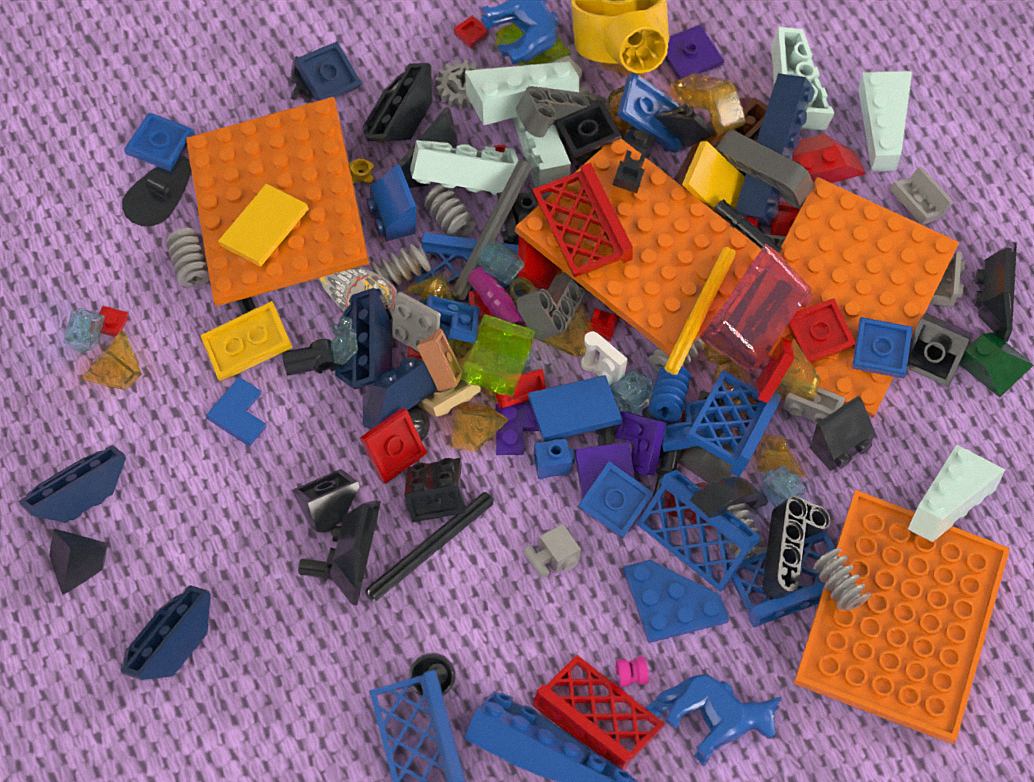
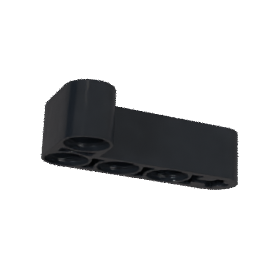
[762,496,830,600]

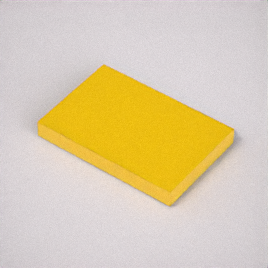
[682,141,745,210]
[218,184,309,267]
[200,301,293,381]

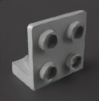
[392,292,453,352]

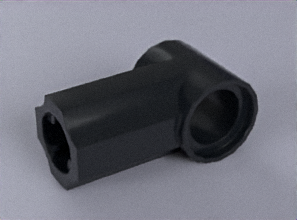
[282,338,338,376]

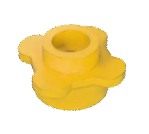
[349,158,374,184]

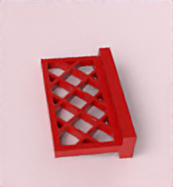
[532,163,633,278]
[532,655,665,770]

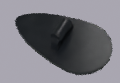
[122,156,190,226]

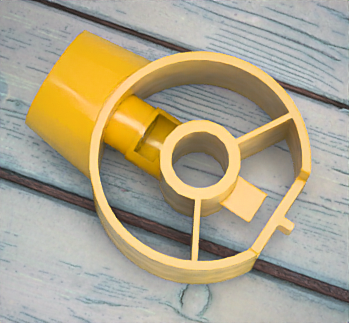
[571,0,669,73]

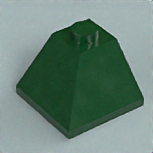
[960,332,1034,398]

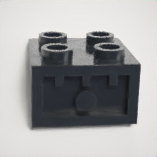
[404,458,466,523]

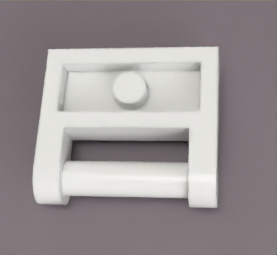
[581,332,627,391]

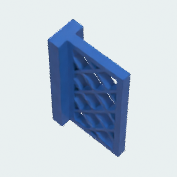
[414,232,523,307]
[685,370,782,477]
[637,470,761,592]
[729,531,836,628]
[369,670,466,782]

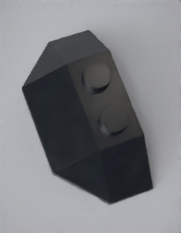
[362,63,433,142]
[397,106,457,188]
[974,241,1017,342]
[327,500,381,606]

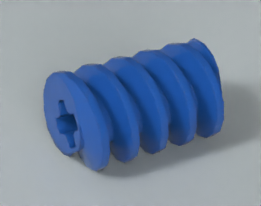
[649,365,691,424]

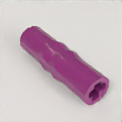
[468,266,527,335]

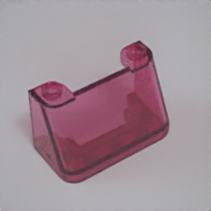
[700,244,813,374]

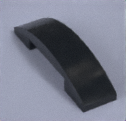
[690,477,768,518]

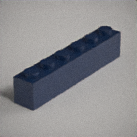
[735,73,814,227]

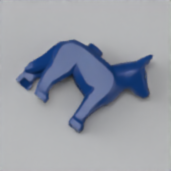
[481,0,559,65]
[646,674,782,766]

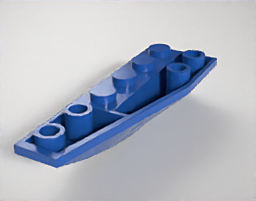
[464,691,638,782]

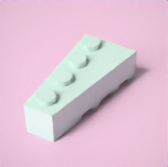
[771,27,834,130]
[465,62,579,125]
[858,71,912,172]
[513,116,571,197]
[410,140,518,196]
[908,445,1005,542]

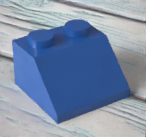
[366,165,416,242]

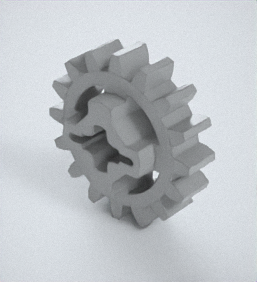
[436,59,485,111]

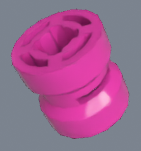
[615,656,649,687]

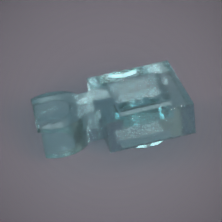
[331,315,358,366]

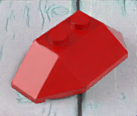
[780,133,866,198]

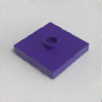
[664,24,724,82]
[575,442,635,499]

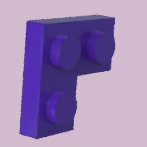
[495,404,539,455]
[615,411,666,476]

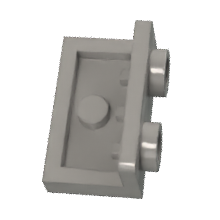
[890,167,953,225]
[930,251,965,308]
[783,378,845,424]

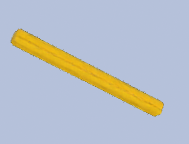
[665,247,736,375]

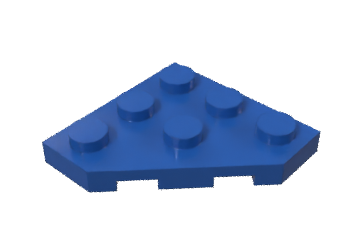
[623,560,729,643]

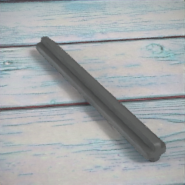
[452,159,532,300]

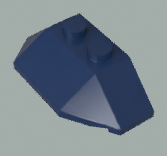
[335,288,392,390]
[362,357,437,429]
[18,445,126,523]
[120,585,211,680]

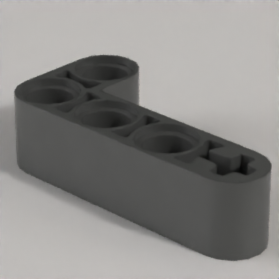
[515,86,610,138]
[715,129,815,209]
[517,272,587,341]

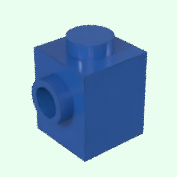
[533,439,575,479]

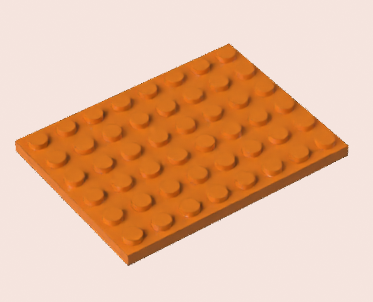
[186,97,370,306]
[515,139,776,356]
[729,177,959,418]
[793,489,1010,745]

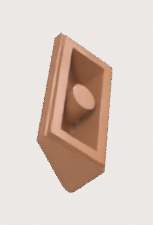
[417,328,464,391]

